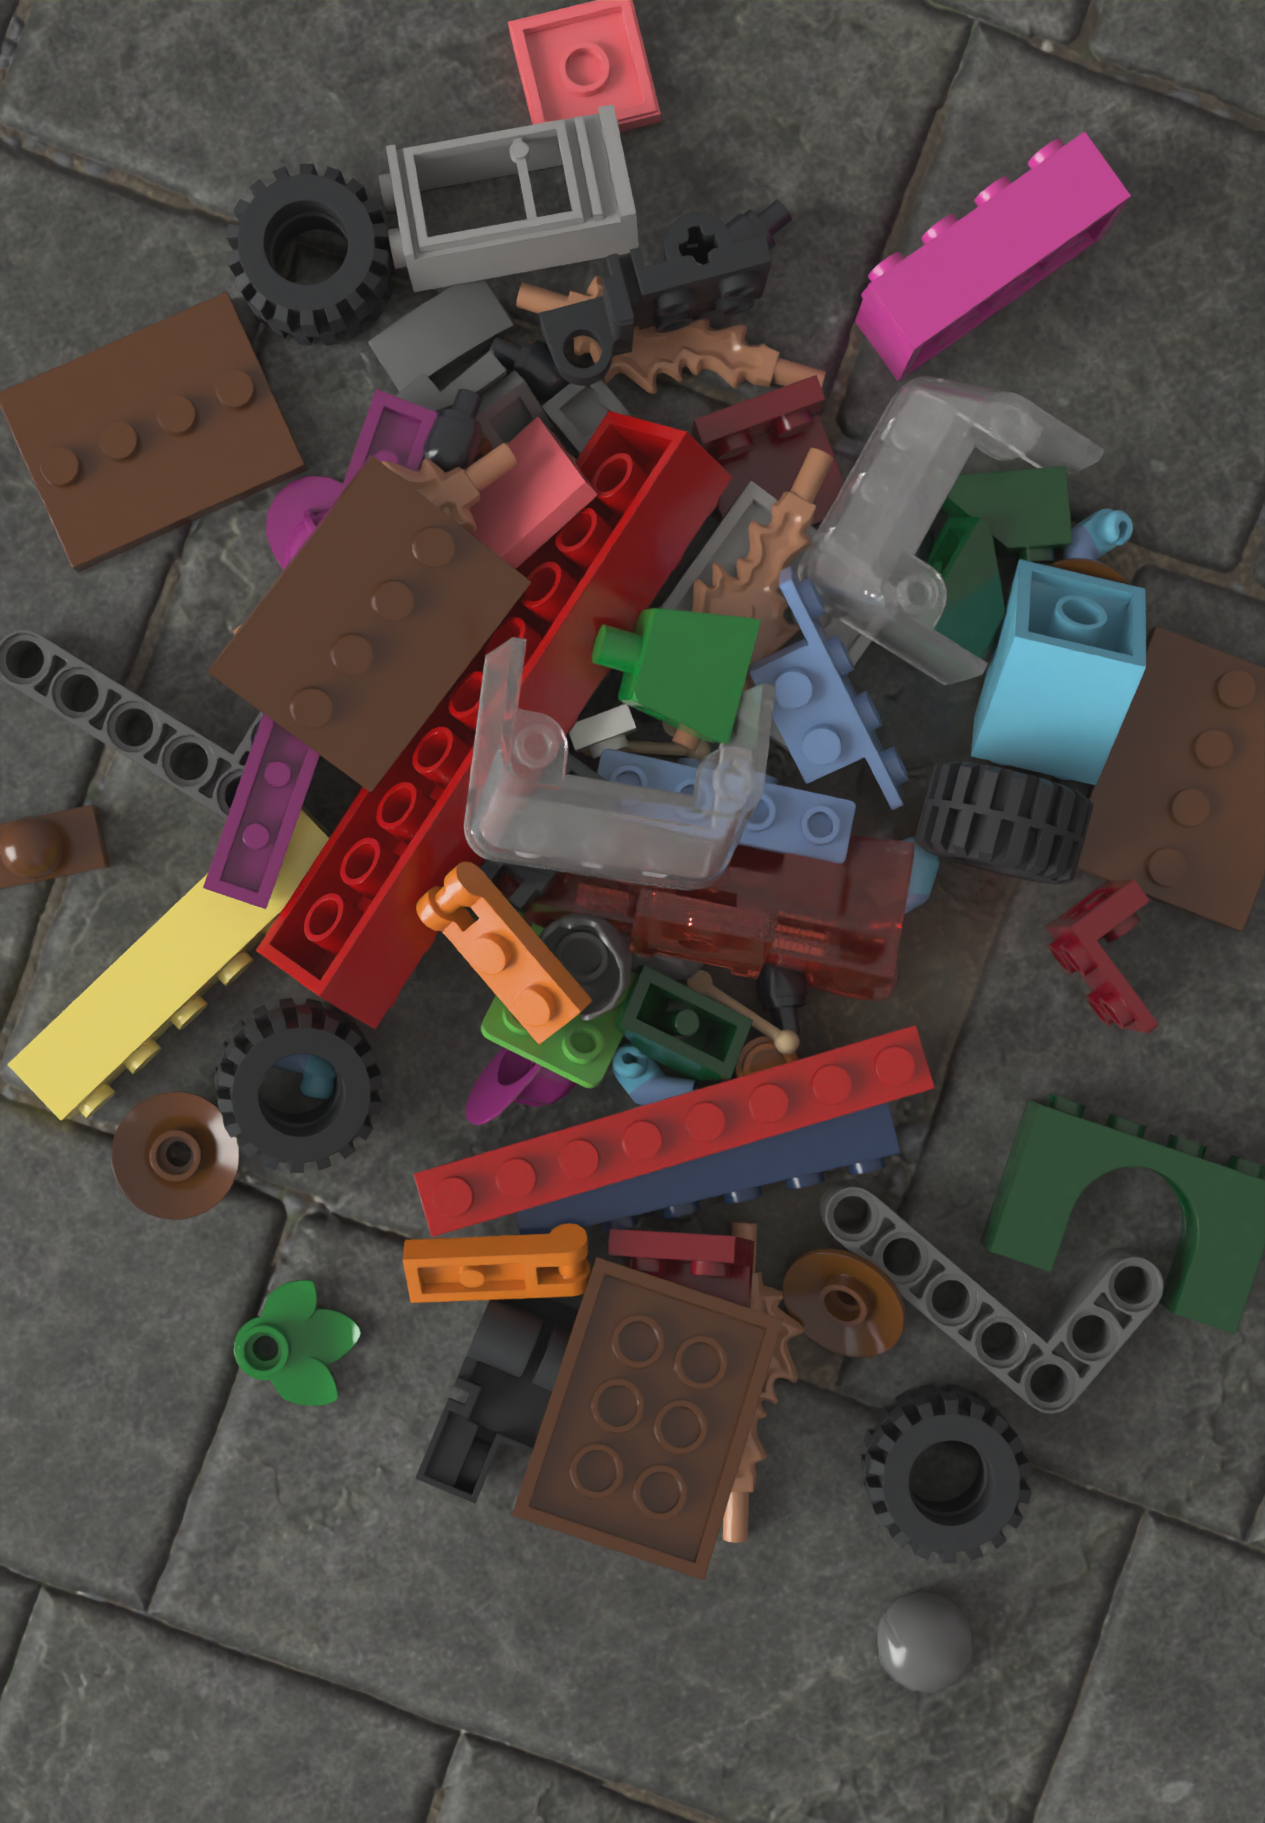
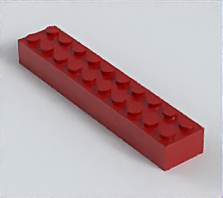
[256,411,733,1029]

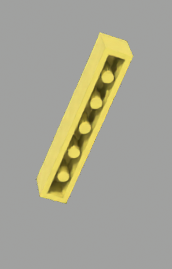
[7,805,331,1121]

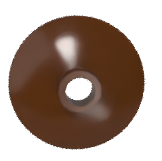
[111,1091,241,1220]
[782,1249,906,1358]

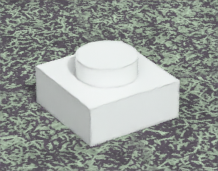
[569,704,637,759]

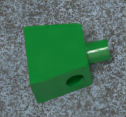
[592,608,761,744]

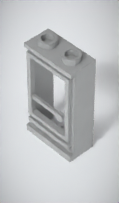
[379,104,639,292]

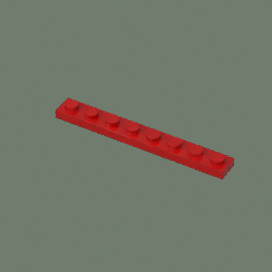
[413,1025,935,1237]

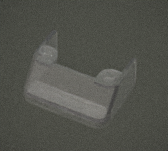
[797,376,1105,686]
[464,637,776,891]

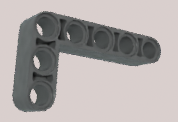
[0,630,263,819]
[819,1180,1164,1414]

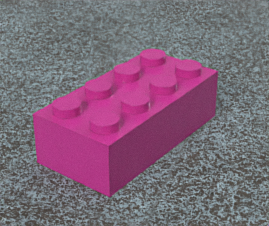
[855,131,1131,382]

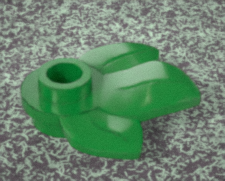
[234,1279,362,1406]

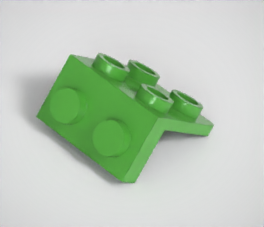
[481,923,636,1088]

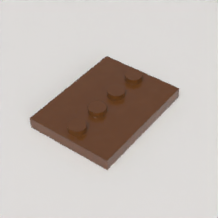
[0,291,308,572]
[208,456,531,792]
[1077,626,1265,932]
[512,1257,783,1580]

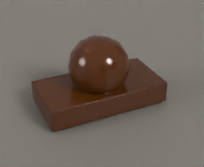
[0,805,110,890]

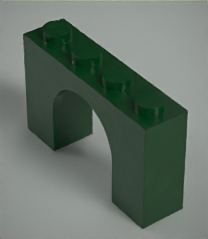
[980,1094,1265,1334]

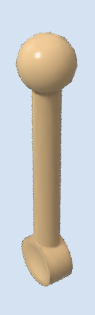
[582,740,711,761]
[687,970,800,1055]

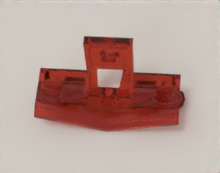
[497,766,915,1002]

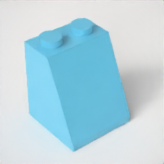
[971,559,1146,785]

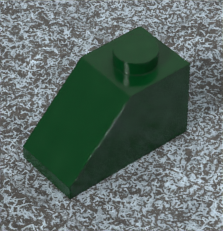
[929,466,1072,566]
[887,517,1006,670]
[615,965,753,1081]

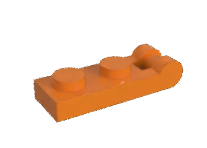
[416,861,593,1044]
[402,1223,591,1303]

